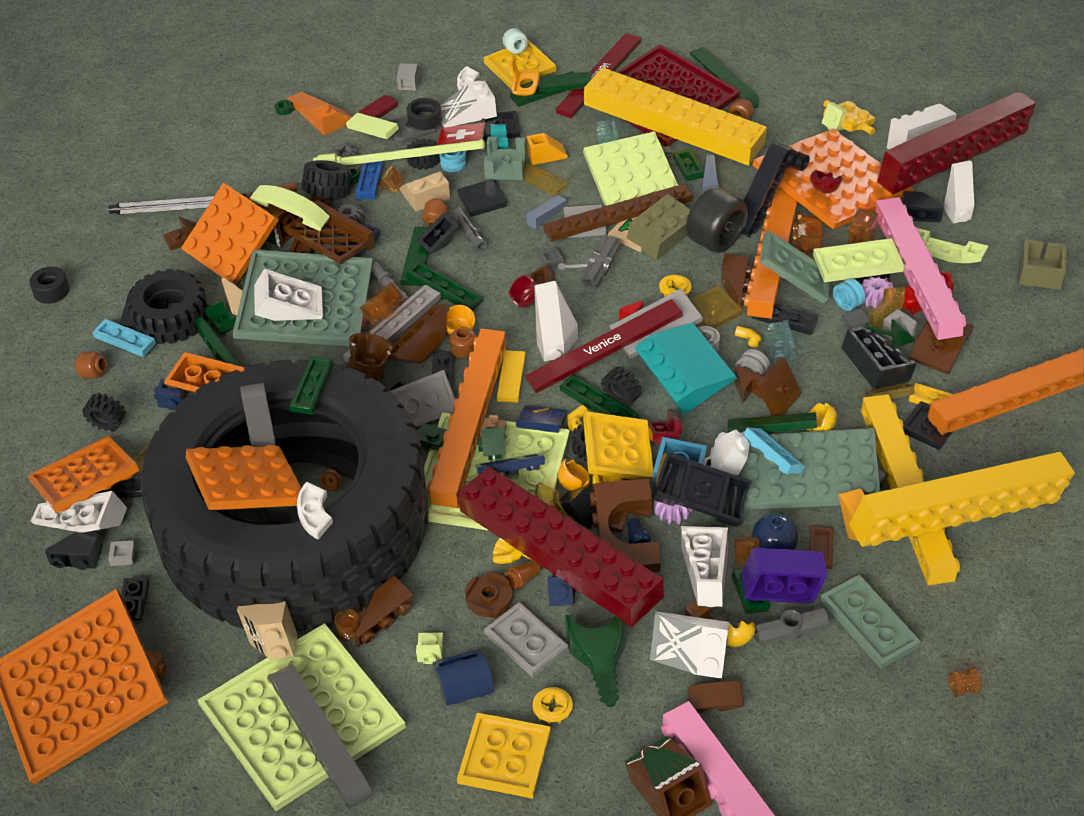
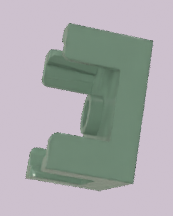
[484,137,526,180]

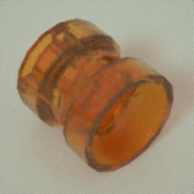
[335,609,360,642]
[948,668,982,697]

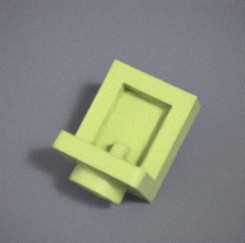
[822,102,847,131]

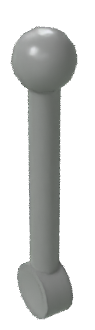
[558,263,588,270]

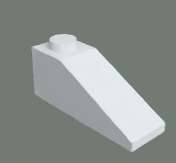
[944,161,974,223]
[710,430,750,475]

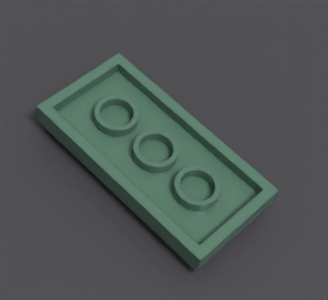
[760,230,830,303]
[820,574,921,669]

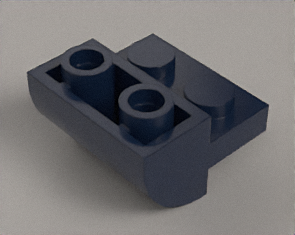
[433,649,495,706]

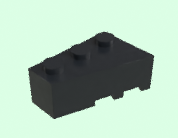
[841,326,917,390]

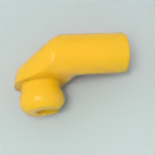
[735,326,761,348]
[567,405,588,431]

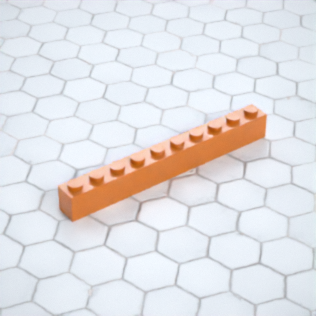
[744,187,798,319]
[427,329,506,508]
[928,348,1084,435]

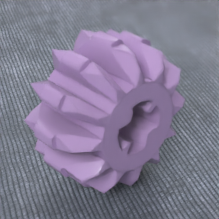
[861,276,895,310]
[654,500,692,525]

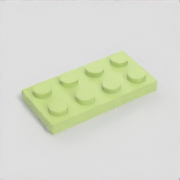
[813,238,905,282]

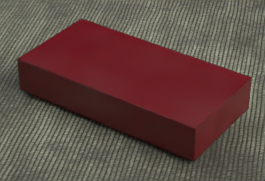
[359,94,398,119]

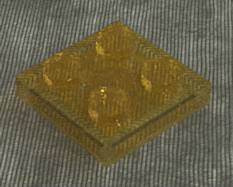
[689,286,743,328]

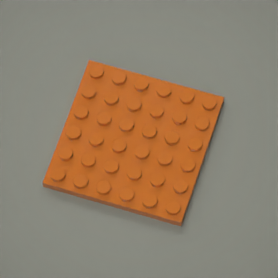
[752,129,914,229]
[0,589,169,785]

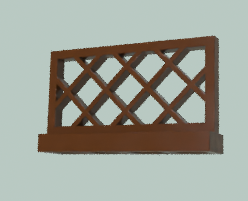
[284,200,375,265]

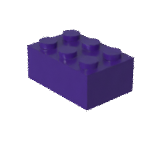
[741,547,828,603]

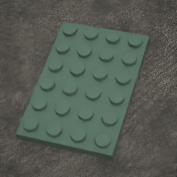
[740,428,880,510]

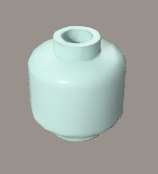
[503,28,528,54]

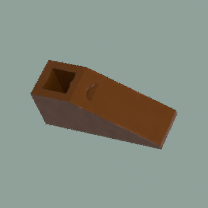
[721,254,752,312]
[355,576,413,648]

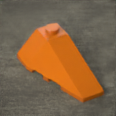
[286,92,352,135]

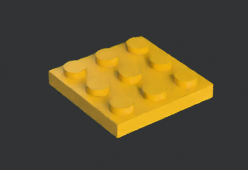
[483,40,556,89]
[583,411,653,482]
[457,713,551,799]

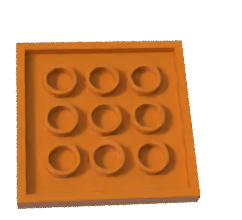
[181,183,279,285]
[27,435,139,513]
[186,445,302,510]

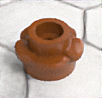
[320,469,342,491]

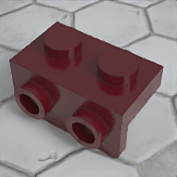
[648,409,683,444]

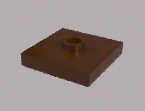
[909,323,966,375]
[756,358,802,416]

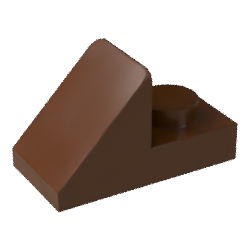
[163,217,197,251]
[734,366,763,403]

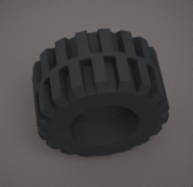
[301,160,352,199]

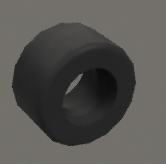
[29,266,69,304]

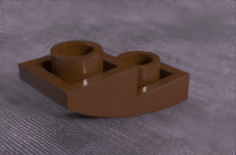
[688,681,744,713]

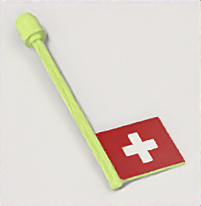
[313,122,485,166]

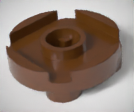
[465,573,513,618]

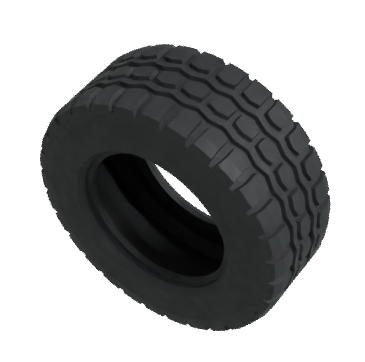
[141,359,428,632]

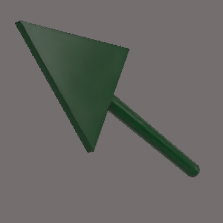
[862,319,916,349]

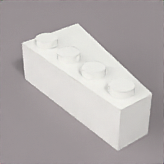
[887,104,957,149]
[681,526,728,607]

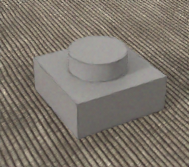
[108,541,136,566]

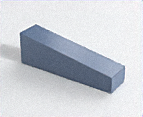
[702,154,718,193]
[527,195,567,230]

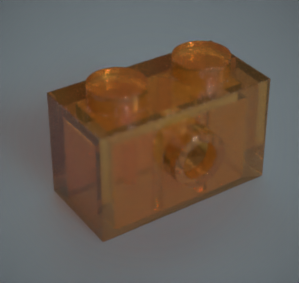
[848,207,878,244]
[792,214,822,253]
[360,282,403,324]

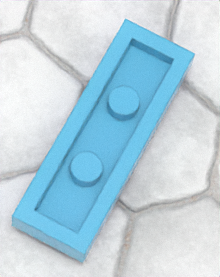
[93,319,156,358]
[743,427,805,475]

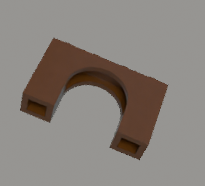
[589,478,661,572]

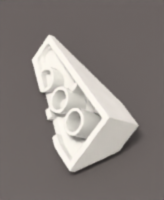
[534,281,578,362]
[31,491,127,532]

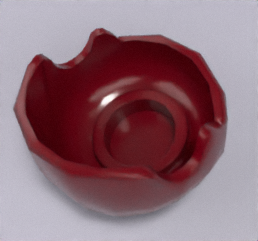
[810,170,843,194]
[509,275,538,308]

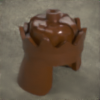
[345,333,393,381]

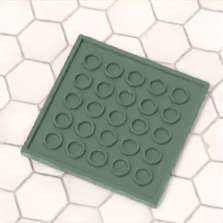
[233,250,373,347]

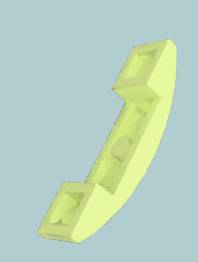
[250,185,330,231]
[918,228,988,263]

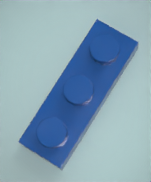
[356,161,384,199]

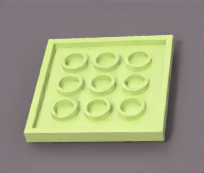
[583,132,678,206]

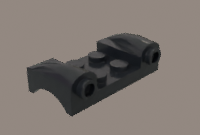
[652,452,752,527]

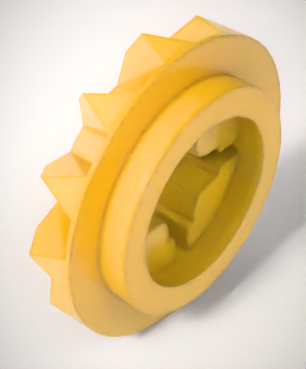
[659,275,692,297]
[533,687,573,724]

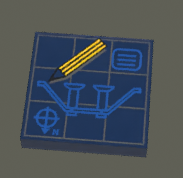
[516,405,567,433]

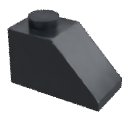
[901,191,944,222]

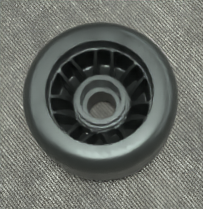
[686,187,748,253]

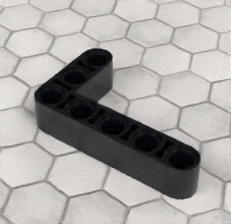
[742,142,810,238]

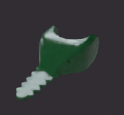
[565,614,625,707]

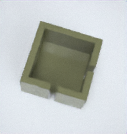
[1019,239,1066,290]

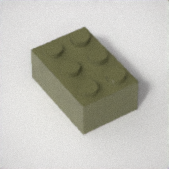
[627,194,690,260]

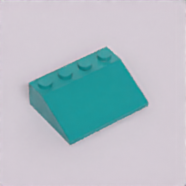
[634,322,737,415]

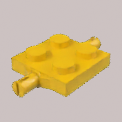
[823,100,875,135]

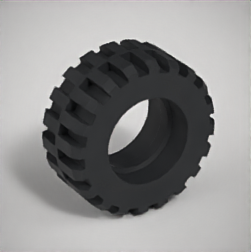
[126,269,208,344]

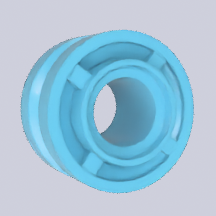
[440,151,467,172]
[833,278,865,311]

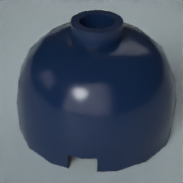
[751,513,798,550]

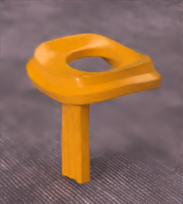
[509,58,540,96]

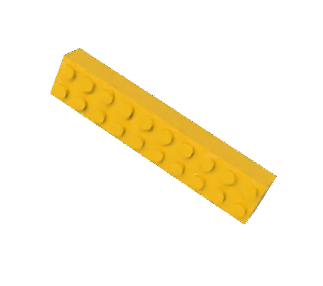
[584,67,767,166]
[849,452,1075,547]

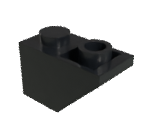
[45,532,103,570]

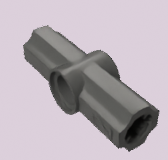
[580,236,620,289]
[754,607,829,645]

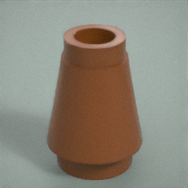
[505,561,541,589]

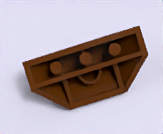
[386,304,447,363]

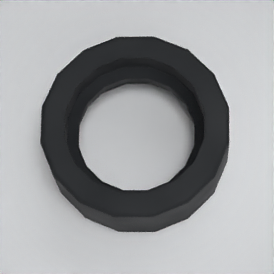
[406,98,442,130]

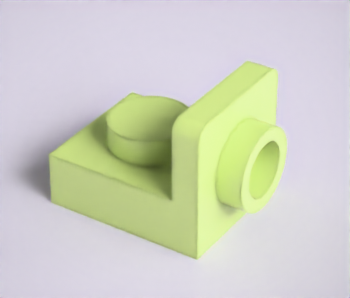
[416,633,443,664]

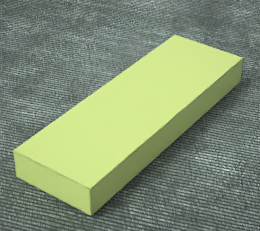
[346,113,399,139]

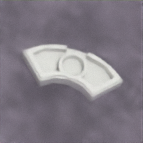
[457,66,480,91]
[297,482,333,539]

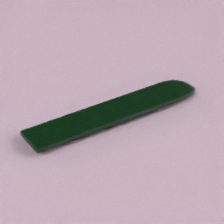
[690,47,759,108]

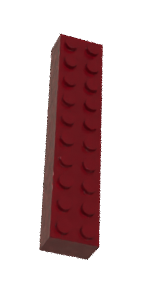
[877,91,1036,194]
[457,467,664,627]

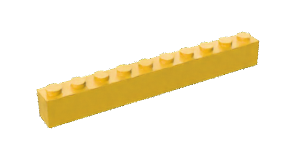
[861,394,960,585]

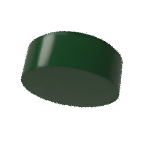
[275,100,293,115]

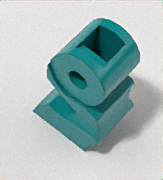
[490,124,508,149]

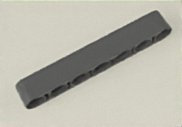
[240,382,291,524]
[269,664,373,809]

